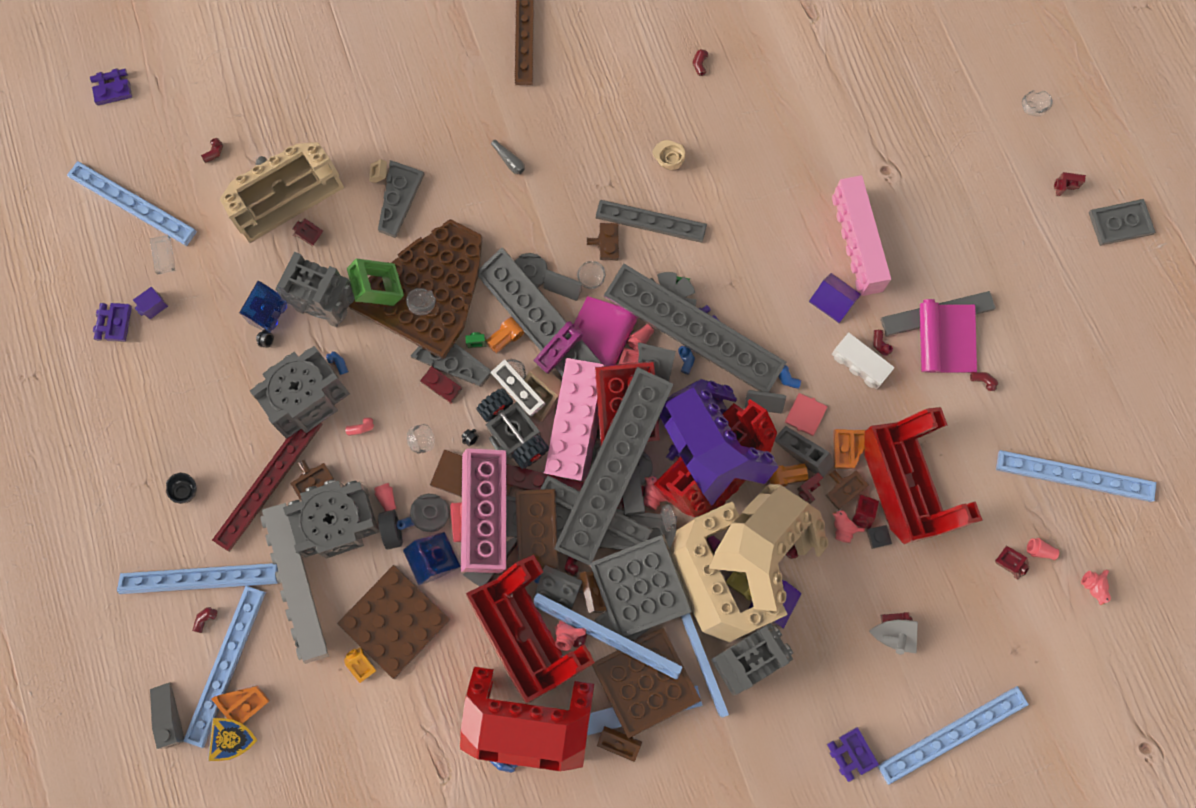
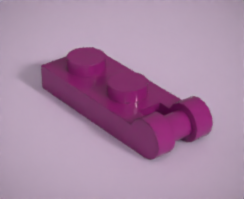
[533,321,584,374]

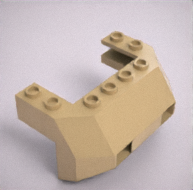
[219,142,344,243]
[709,484,828,611]
[670,501,788,642]

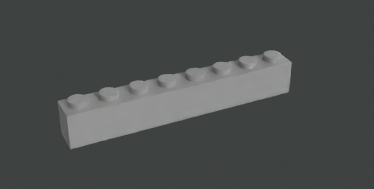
[260,503,329,664]

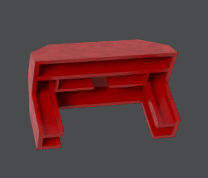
[653,399,777,517]
[864,407,983,544]
[466,555,595,704]
[460,666,595,772]

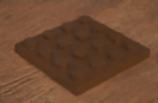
[337,565,451,679]
[592,627,701,739]

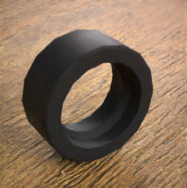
[378,510,403,550]

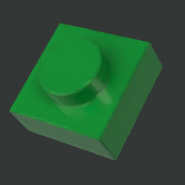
[465,332,487,348]

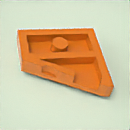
[833,429,866,469]
[211,685,270,724]

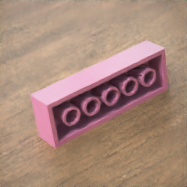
[832,175,891,296]
[544,358,606,481]
[461,448,506,573]

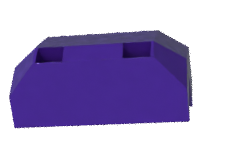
[659,379,778,505]

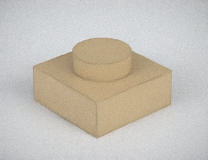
[369,159,387,183]

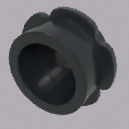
[256,329,274,348]
[462,429,479,447]

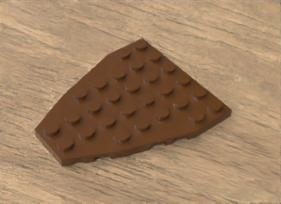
[349,219,483,359]

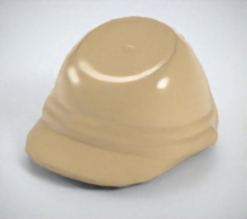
[652,140,686,170]

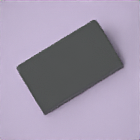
[543,270,582,301]
[745,390,786,414]

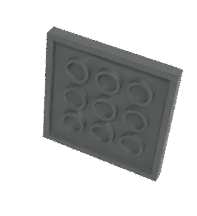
[590,534,693,637]

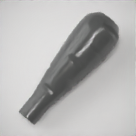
[491,140,525,174]

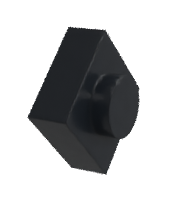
[866,525,892,549]

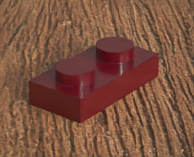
[420,366,462,404]

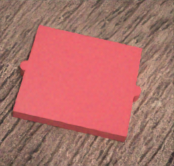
[785,393,828,436]

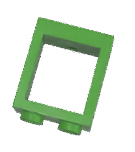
[347,258,404,306]

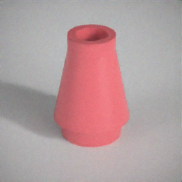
[627,324,654,351]
[374,483,397,512]
[1027,538,1059,560]

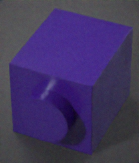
[133,286,168,319]

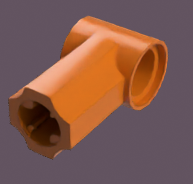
[486,317,525,354]
[769,463,808,487]

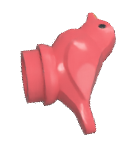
[643,476,670,511]
[832,510,865,543]
[1081,569,1111,605]
[554,621,586,651]

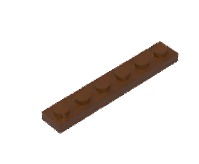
[515,0,534,85]

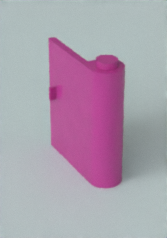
[574,296,638,366]
[920,299,977,373]

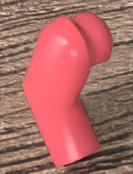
[345,418,374,436]

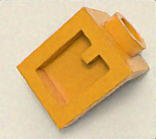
[344,647,376,683]

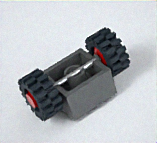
[476,388,549,469]

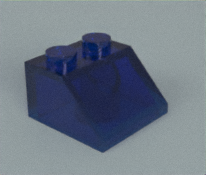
[239,280,287,332]
[403,532,461,585]

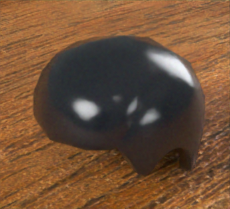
[166,472,197,504]

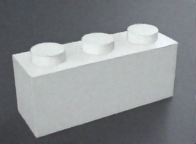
[831,332,895,389]
[490,359,545,417]

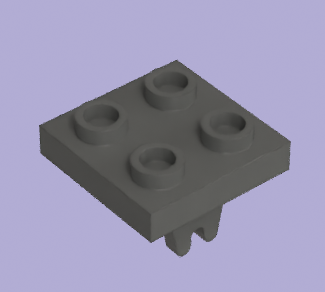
[534,565,582,610]

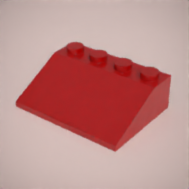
[595,361,660,445]

